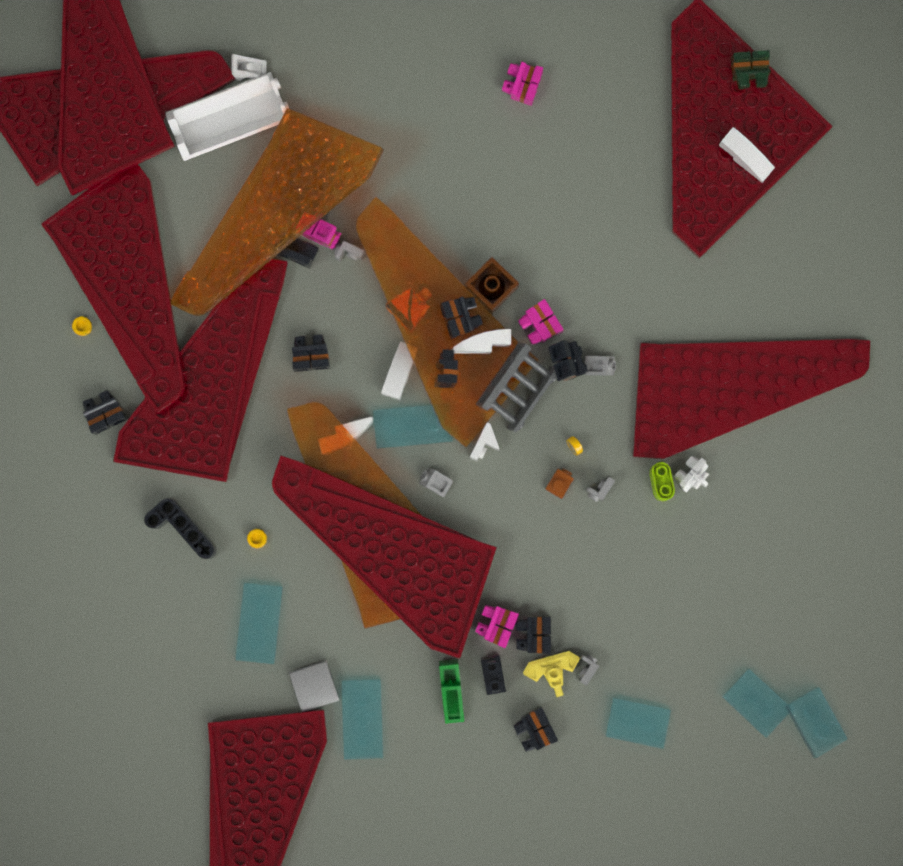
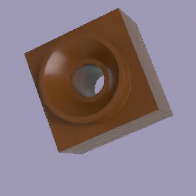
[465,257,519,314]

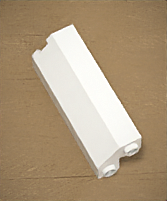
[166,72,290,161]

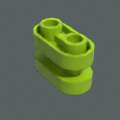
[649,462,675,502]

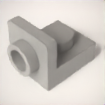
[334,241,365,262]
[585,356,616,375]
[419,467,453,497]
[586,477,615,502]
[578,654,599,686]

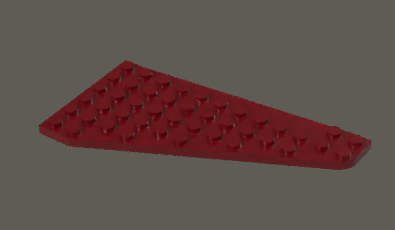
[58,0,175,196]
[0,50,236,187]
[41,165,185,414]
[113,257,288,482]
[633,339,871,459]
[272,455,497,658]
[208,710,328,866]

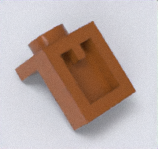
[545,468,574,499]

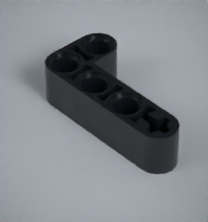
[144,498,217,559]

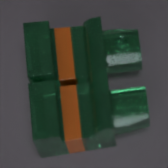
[731,50,771,89]

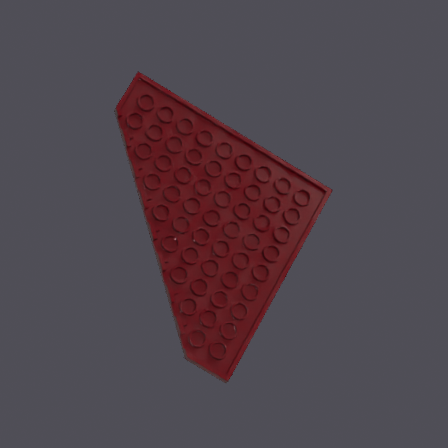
[671,0,833,259]

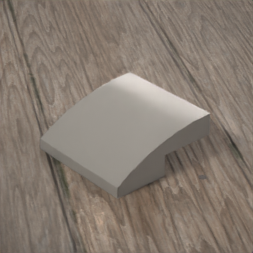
[289,660,339,712]

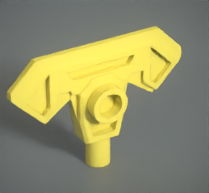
[523,651,580,697]

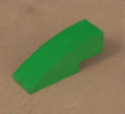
[439,659,465,724]

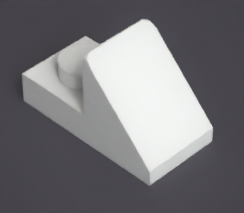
[232,54,266,81]
[470,422,500,461]

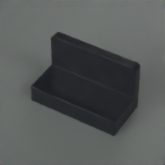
[273,233,318,269]

